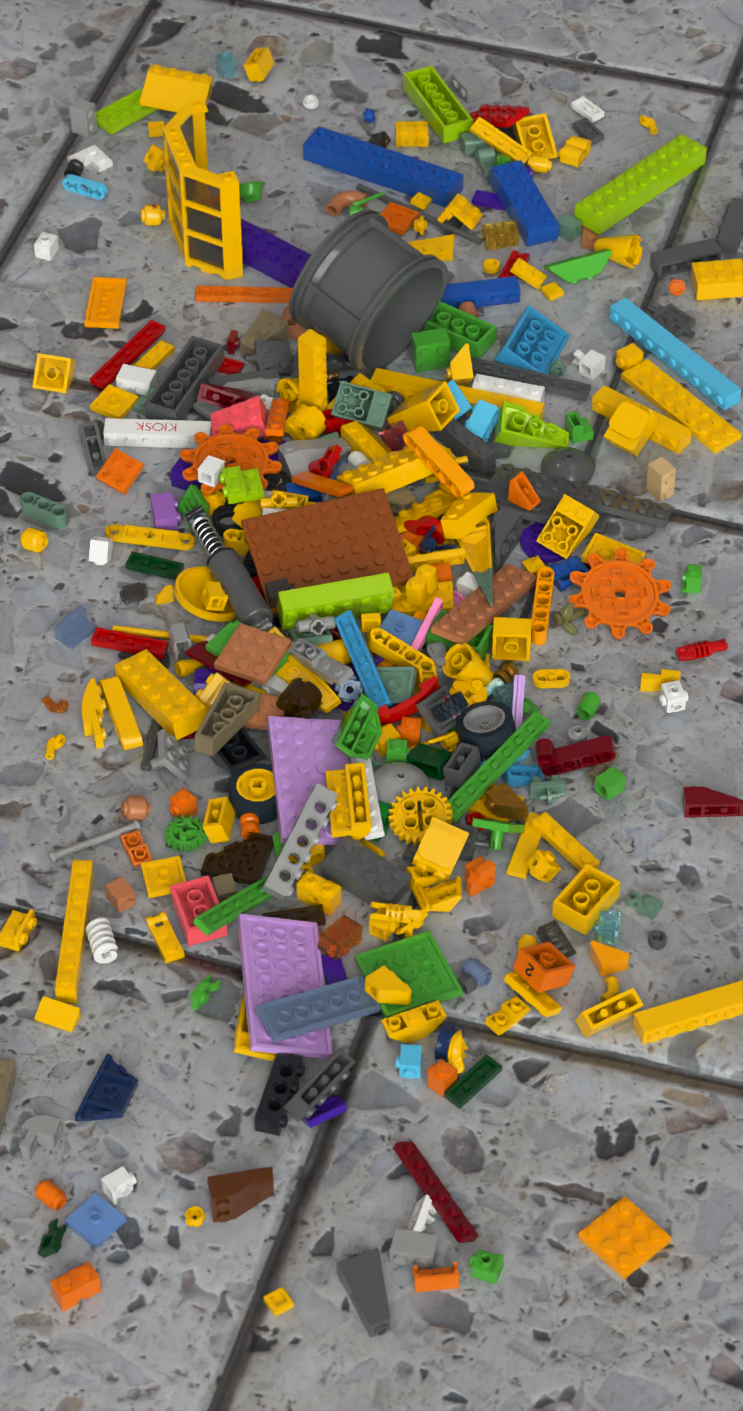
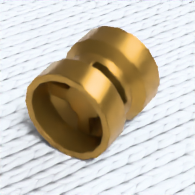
[493,662,519,689]

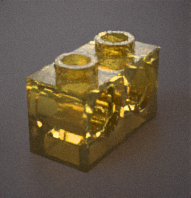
[482,220,519,251]

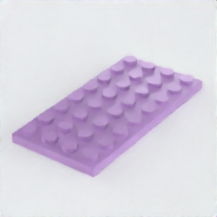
[267,716,360,845]
[237,913,333,1059]

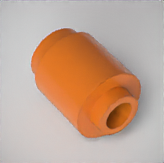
[35,1180,68,1211]

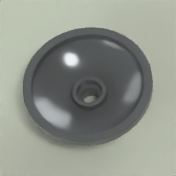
[541,447,595,484]

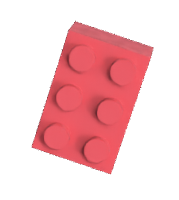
[210,396,268,438]
[170,876,227,946]

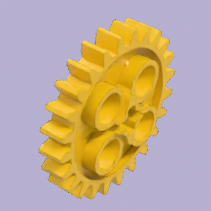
[388,786,453,847]

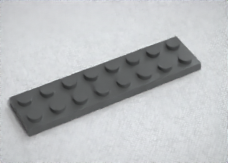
[470,477,611,536]

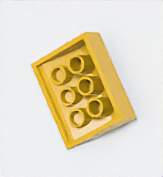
[139,65,213,112]

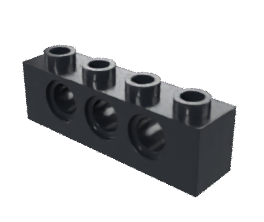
[254,1053,305,1136]

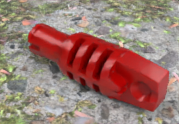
[675,639,728,661]

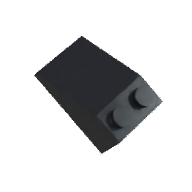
[209,727,266,773]

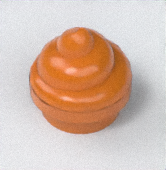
[668,279,685,296]

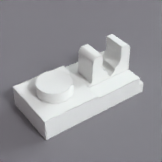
[406,1194,437,1233]

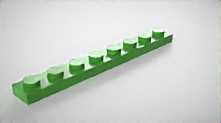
[448,712,551,824]

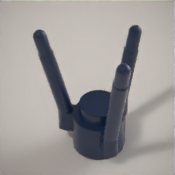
[419,525,458,553]

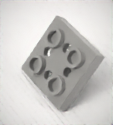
[150,729,189,781]

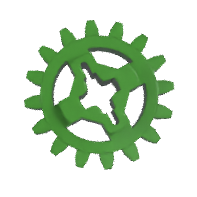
[165,815,207,853]

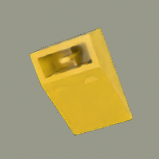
[536,494,600,559]

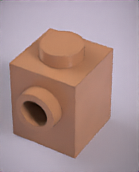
[105,876,136,913]

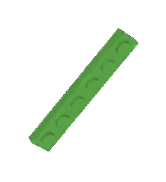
[193,876,273,936]

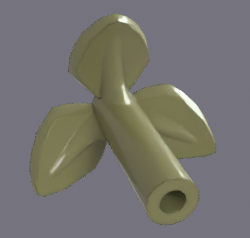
[554,603,586,635]

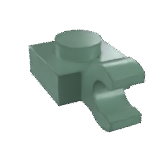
[133,386,155,416]

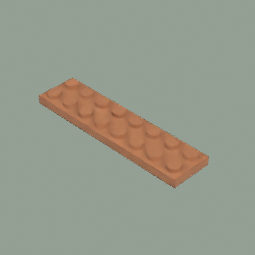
[431,564,537,645]

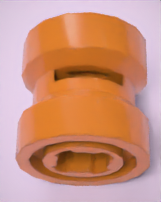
[240,813,261,840]

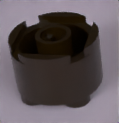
[276,678,323,719]

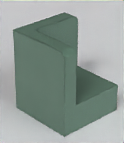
[557,214,582,243]

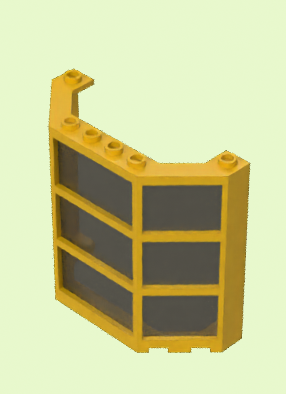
[163,99,243,280]

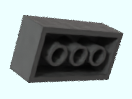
[321,836,412,910]

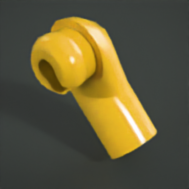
[45,734,66,760]
[600,976,620,1002]

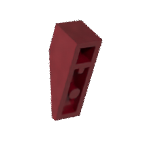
[197,383,256,408]
[682,786,743,818]

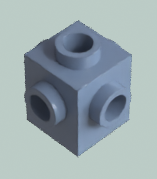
[334,675,363,703]

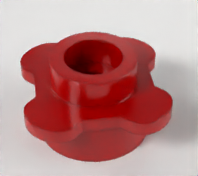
[465,812,486,831]

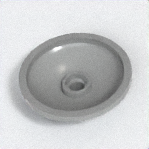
[374,762,429,810]

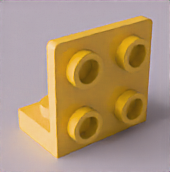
[437,193,483,230]

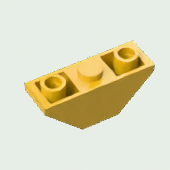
[381,1000,447,1044]

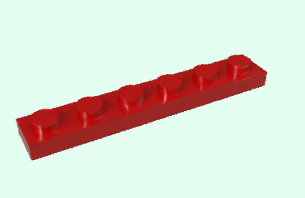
[90,320,166,390]

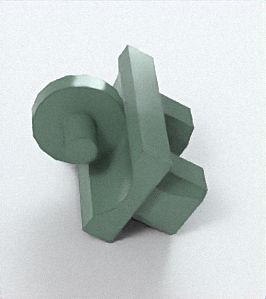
[529,775,566,805]

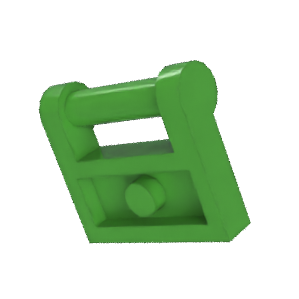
[178,484,210,533]

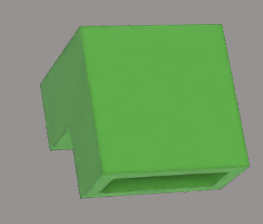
[565,411,594,444]

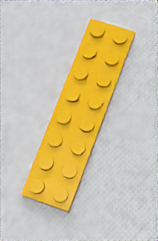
[621,359,742,454]

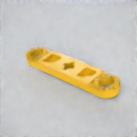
[105,524,195,550]

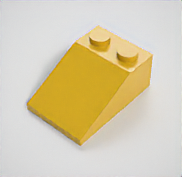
[513,113,558,165]

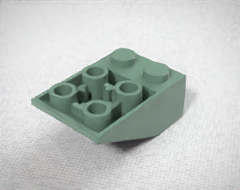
[331,381,394,433]

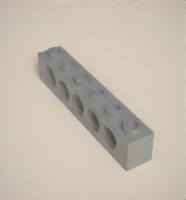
[261,783,338,901]

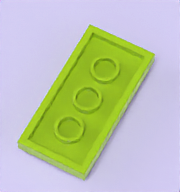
[96,88,158,135]

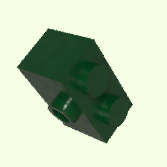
[406,743,452,781]

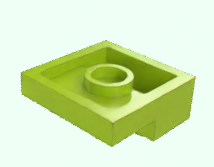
[219,466,265,504]

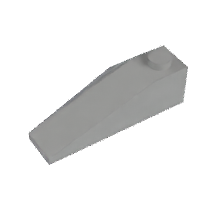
[277,438,351,478]

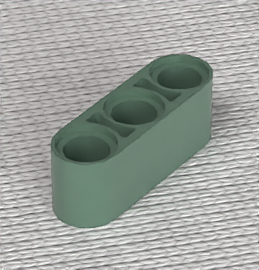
[20,492,68,529]

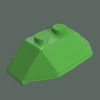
[543,249,612,284]
[331,694,382,760]

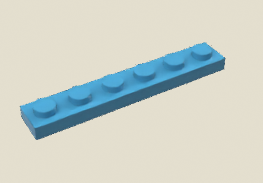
[334,610,393,708]

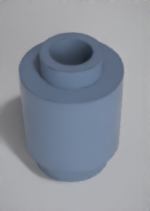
[461,958,492,987]

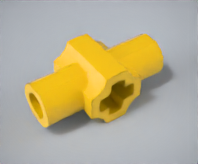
[261,492,298,510]

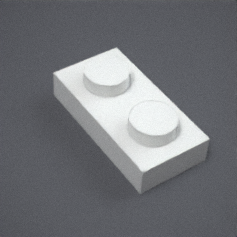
[571,96,604,123]

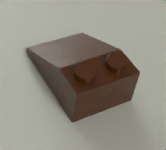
[207,1166,274,1223]

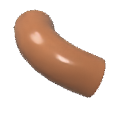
[325,190,369,217]

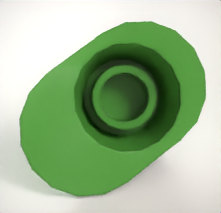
[239,181,266,203]

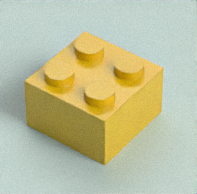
[492,617,532,661]

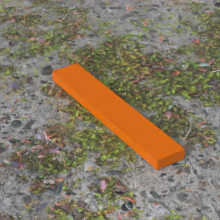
[195,286,293,303]

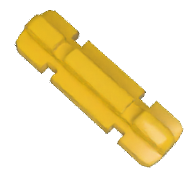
[412,884,432,913]

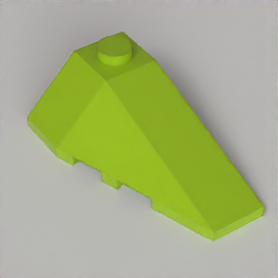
[494,401,569,449]

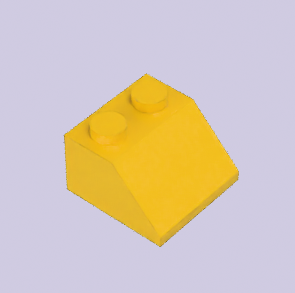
[444,343,474,387]
[32,353,76,393]

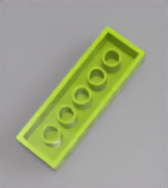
[403,65,473,144]
[277,573,394,630]

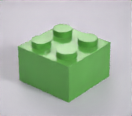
[411,328,450,373]

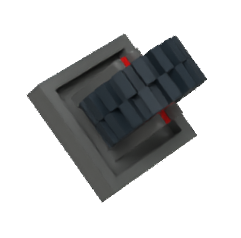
[416,685,469,737]

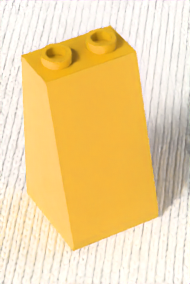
[387,381,460,433]

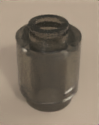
[119,582,148,604]

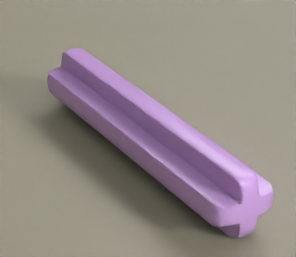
[511,674,525,730]

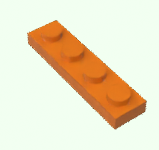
[265,398,290,436]

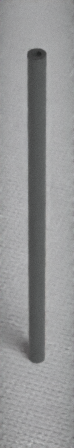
[356,183,482,245]

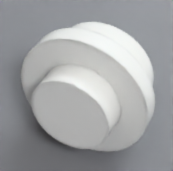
[303,95,319,109]

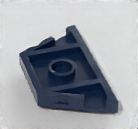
[75,1054,138,1122]

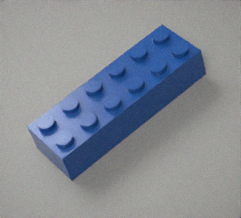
[489,160,559,247]

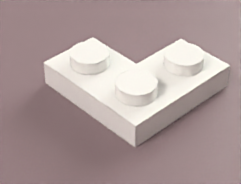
[67,145,113,172]

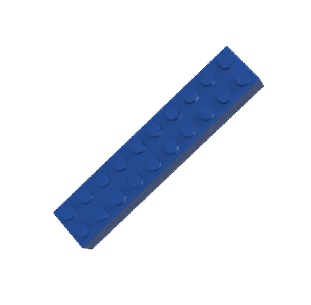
[303,126,463,207]

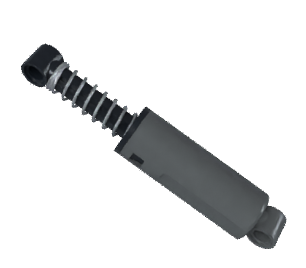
[185,505,273,632]

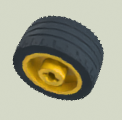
[228,763,278,825]

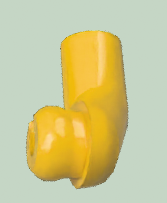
[639,115,658,135]

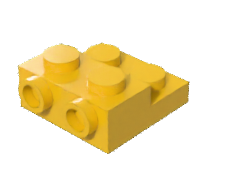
[395,121,429,147]

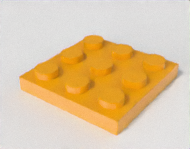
[578,1196,671,1280]

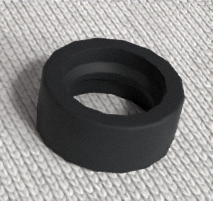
[212,504,243,537]

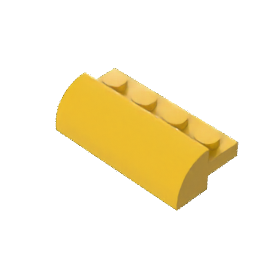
[325,763,371,840]

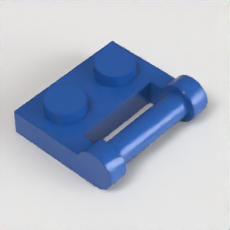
[549,556,590,592]

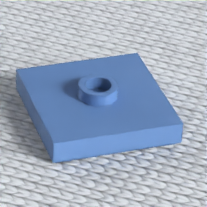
[381,609,424,646]
[65,1193,127,1249]

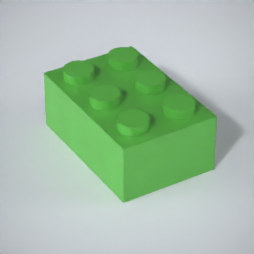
[426,609,493,660]

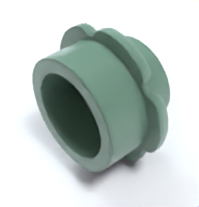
[550,360,567,377]

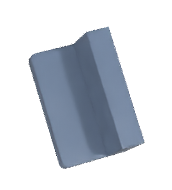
[54,605,97,649]

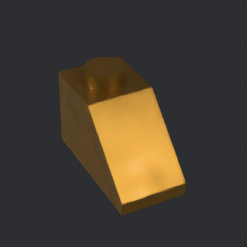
[484,782,528,821]

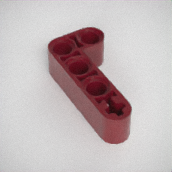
[535,736,616,776]

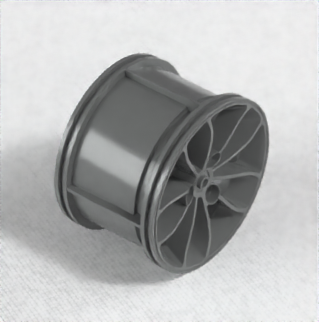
[289,209,448,375]

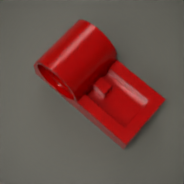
[322,409,353,436]
[308,445,342,478]

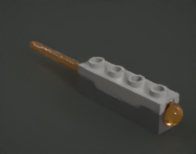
[208,368,339,397]

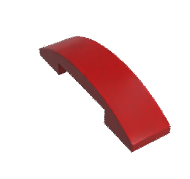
[377,675,440,725]

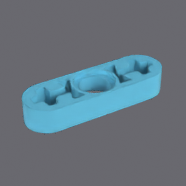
[62,174,108,200]

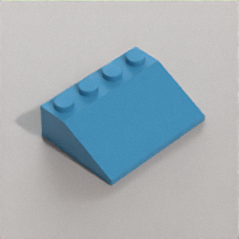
[494,305,571,374]

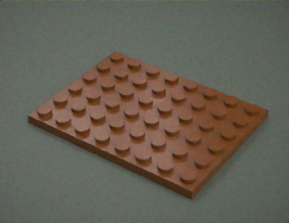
[241,488,413,615]

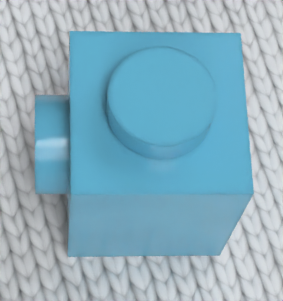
[396,1044,422,1079]

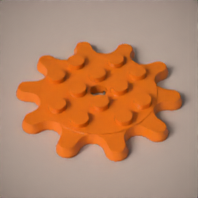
[180,424,282,496]
[568,549,671,640]

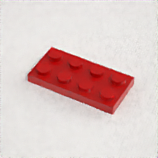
[469,104,530,128]

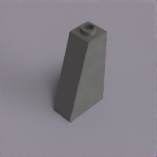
[337,1247,391,1338]

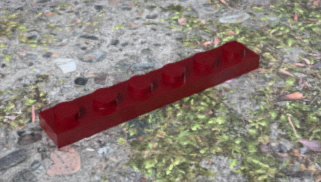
[393,1141,479,1243]

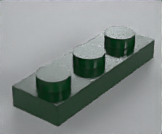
[125,551,184,580]
[444,1054,502,1109]

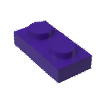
[301,1094,347,1128]

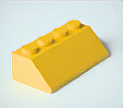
[341,421,393,462]

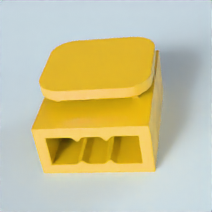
[603,400,659,457]
[412,817,469,880]

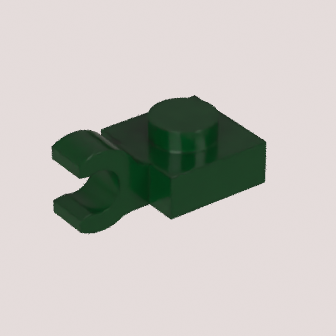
[37,1218,67,1258]

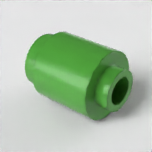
[577,692,601,720]

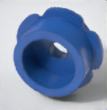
[363,108,375,124]

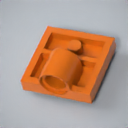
[96,448,145,495]

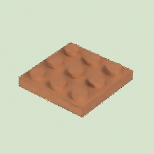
[214,623,292,686]

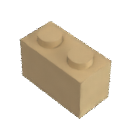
[646,457,676,502]

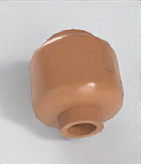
[121,796,151,822]

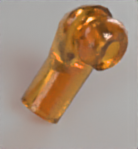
[42,696,69,713]

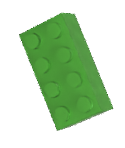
[422,301,497,358]

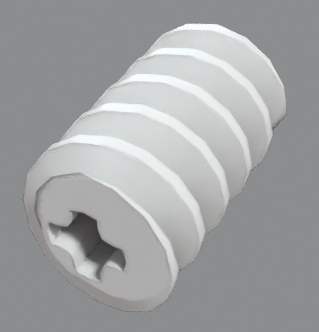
[85,918,118,964]

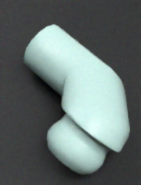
[485,678,505,697]

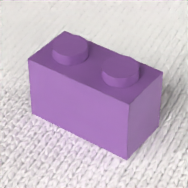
[150,492,181,531]

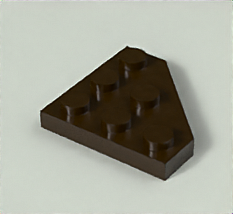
[201,833,273,885]

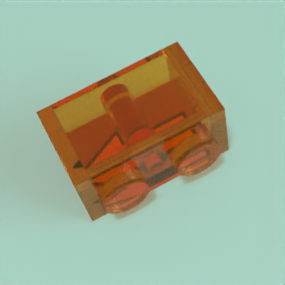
[317,915,364,961]

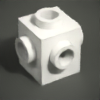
[659,680,688,713]

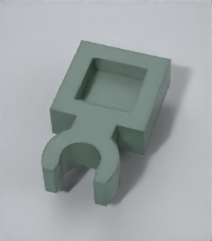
[625,890,663,920]

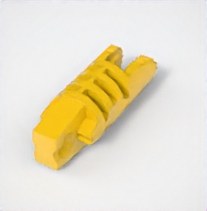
[369,901,422,924]

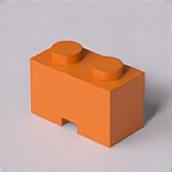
[50,1261,101,1312]

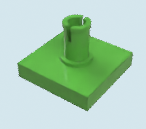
[472,818,525,850]

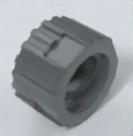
[648,930,667,950]
[457,974,476,995]

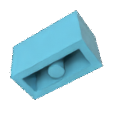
[464,399,500,443]

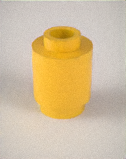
[528,155,552,173]

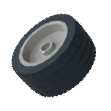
[456,701,516,758]

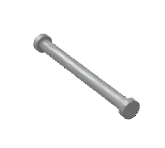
[48,820,140,863]

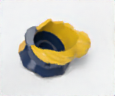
[434,1021,468,1074]

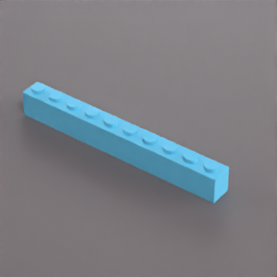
[609,298,741,411]

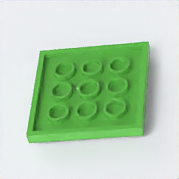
[355,930,463,1018]

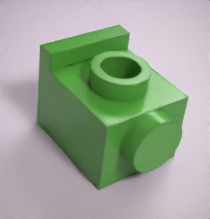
[682,564,702,594]
[469,1249,504,1284]

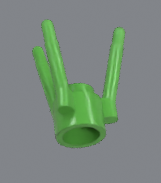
[349,192,385,216]

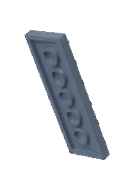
[255,975,381,1043]

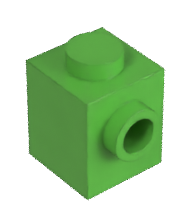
[386,739,411,763]
[594,766,626,801]

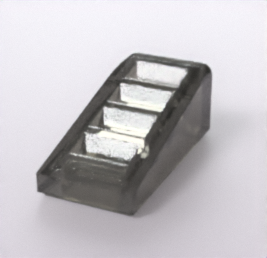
[536,919,577,958]

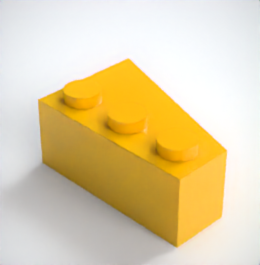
[441,492,498,539]

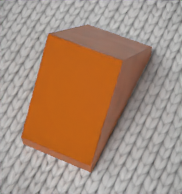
[508,471,541,511]

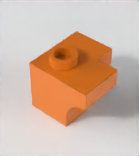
[464,856,496,897]

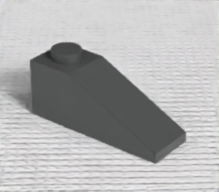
[78,421,106,475]

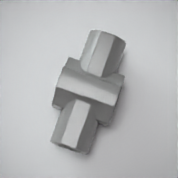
[296,613,336,635]

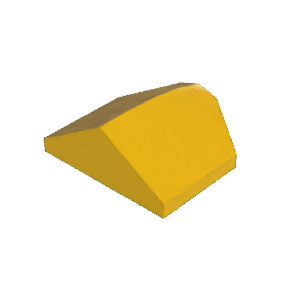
[424,876,462,912]

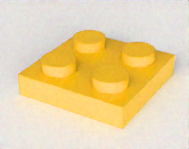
[90,384,139,419]
[140,856,186,898]

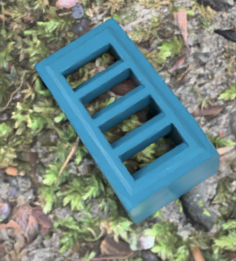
[501,765,545,788]

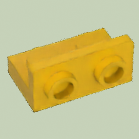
[0,909,37,952]

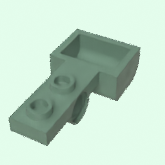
[459,131,496,176]

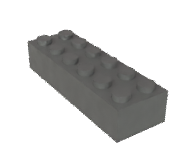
[144,336,225,420]

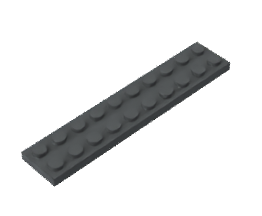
[491,464,675,528]

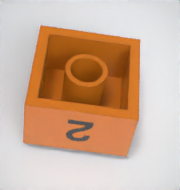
[513,942,575,993]

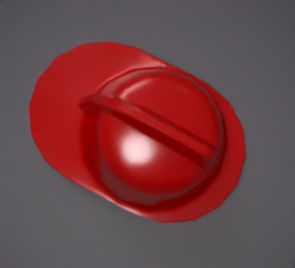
[403,515,444,544]

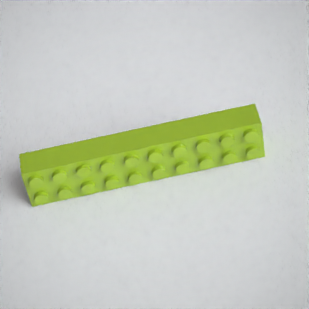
[574,134,707,235]

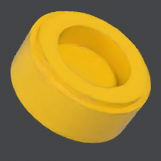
[483,258,500,274]

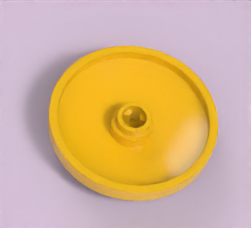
[174,566,236,622]

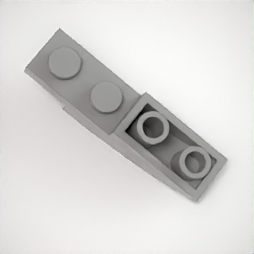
[288,638,354,686]

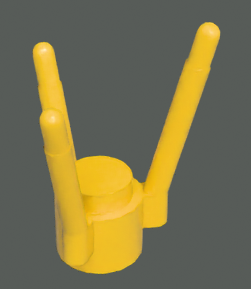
[410,731,460,753]

